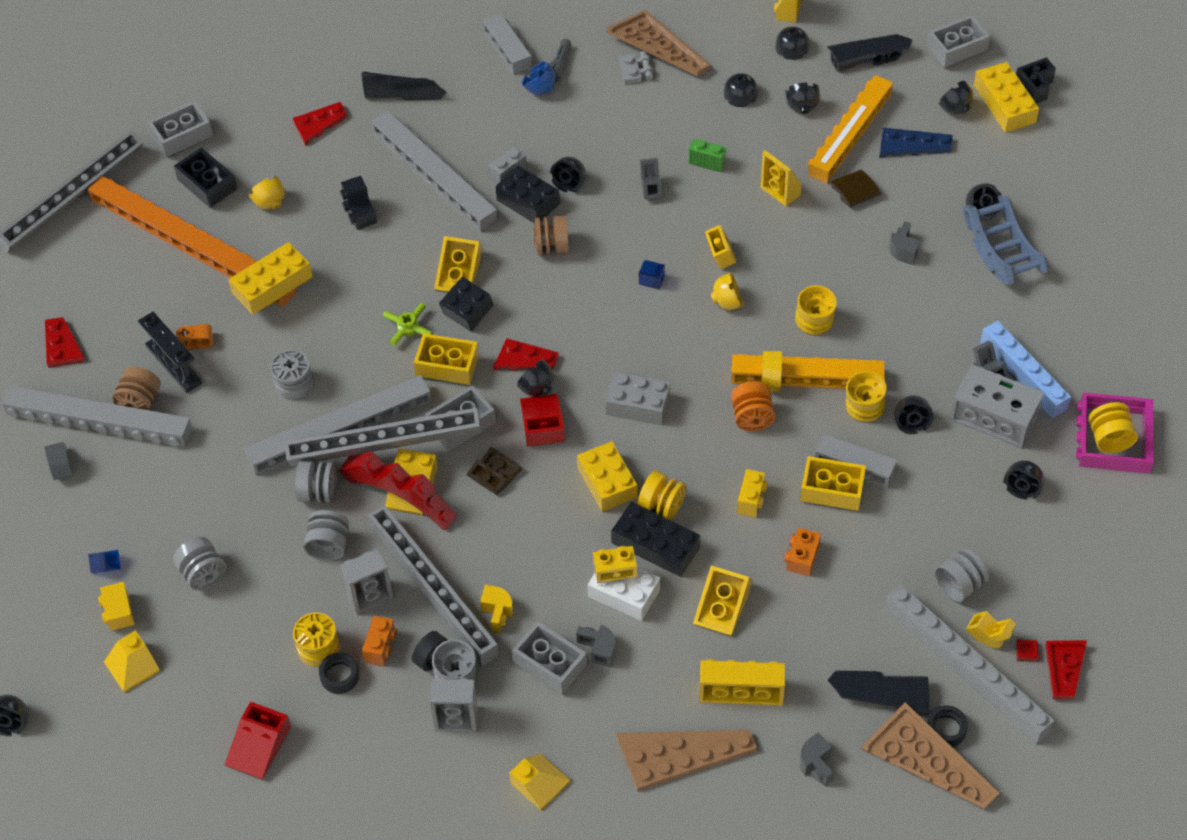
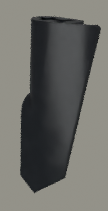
[827,34,913,71]
[361,71,446,101]
[828,670,930,714]

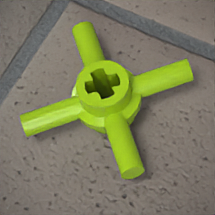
[383,303,433,346]

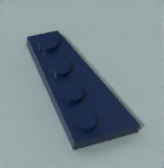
[879,127,953,158]

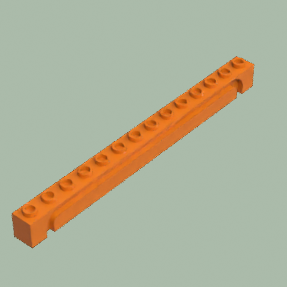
[88,176,296,307]

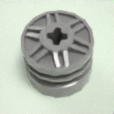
[270,350,314,400]
[295,460,337,503]
[303,510,350,561]
[173,537,227,590]
[934,548,989,602]
[432,639,477,682]

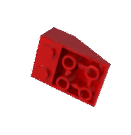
[520,394,565,447]
[224,701,291,780]

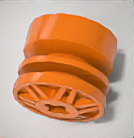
[731,381,775,431]

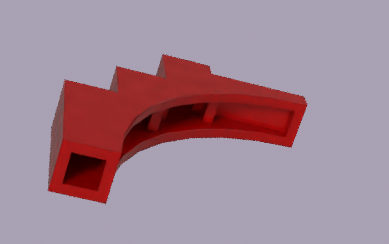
[338,451,457,530]

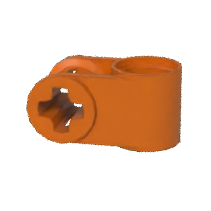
[176,324,213,350]

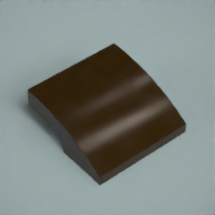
[831,169,881,207]
[466,447,522,496]

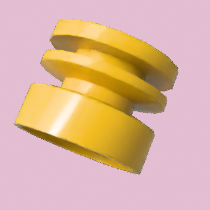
[795,285,837,335]
[846,371,887,422]
[1089,402,1138,453]
[638,470,687,520]
[293,612,340,667]

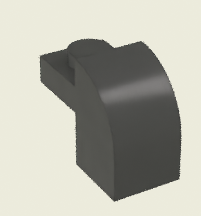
[639,158,662,199]
[889,221,920,265]
[973,341,1009,379]
[45,441,73,480]
[576,625,615,667]
[800,732,833,786]

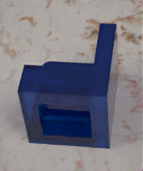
[638,260,665,290]
[88,550,121,573]

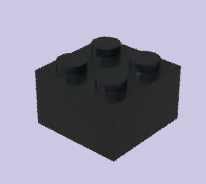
[439,277,494,332]

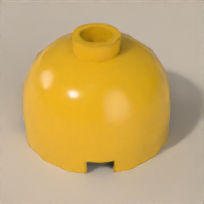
[249,176,285,210]
[711,272,743,310]

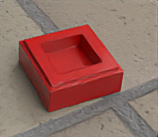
[1016,639,1039,662]

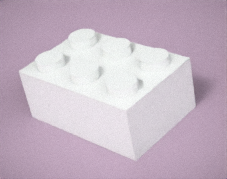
[587,568,660,621]

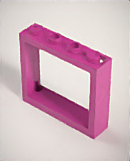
[1076,392,1154,474]

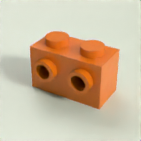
[784,527,821,577]
[362,616,397,666]

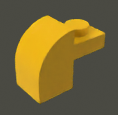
[761,351,782,393]
[480,584,513,633]
[965,611,1016,648]

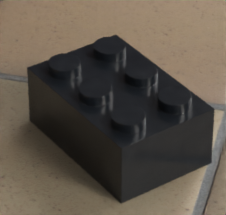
[174,147,237,208]
[495,165,560,223]

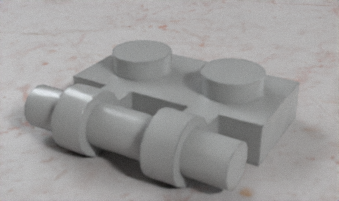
[618,51,653,85]

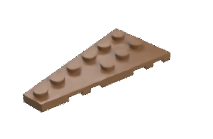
[606,10,711,76]
[861,703,1000,809]
[616,730,757,792]

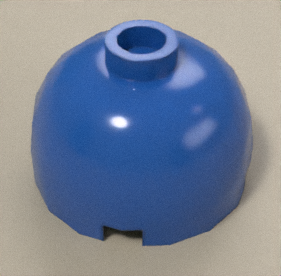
[521,61,556,95]

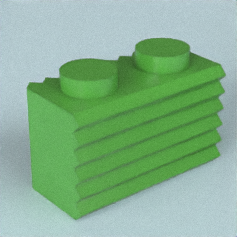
[688,139,727,172]

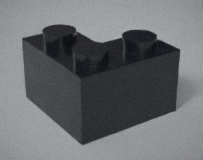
[1016,57,1056,104]
[340,175,377,230]

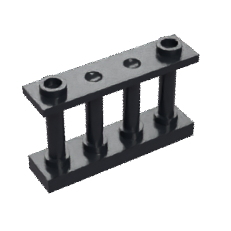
[137,311,202,394]

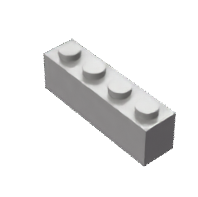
[483,14,533,75]
[815,434,897,488]

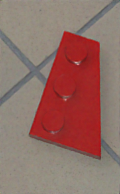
[292,102,347,146]
[45,317,85,368]
[493,338,559,371]
[1045,640,1087,700]

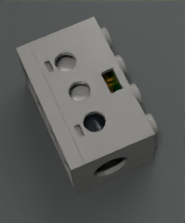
[950,364,1044,449]

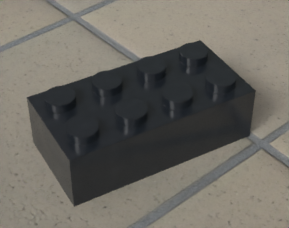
[611,502,701,577]

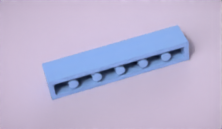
[980,321,1071,419]

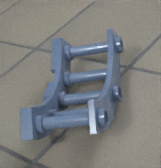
[962,195,1048,285]

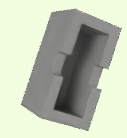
[488,146,527,185]

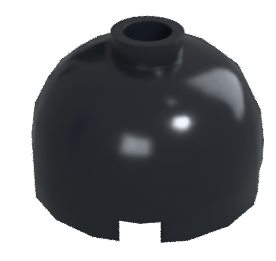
[775,26,809,60]
[724,73,758,107]
[938,80,974,114]
[785,83,820,114]
[550,156,586,193]
[965,183,1002,220]
[517,359,554,396]
[894,395,934,434]
[1003,460,1045,500]
[0,694,29,736]

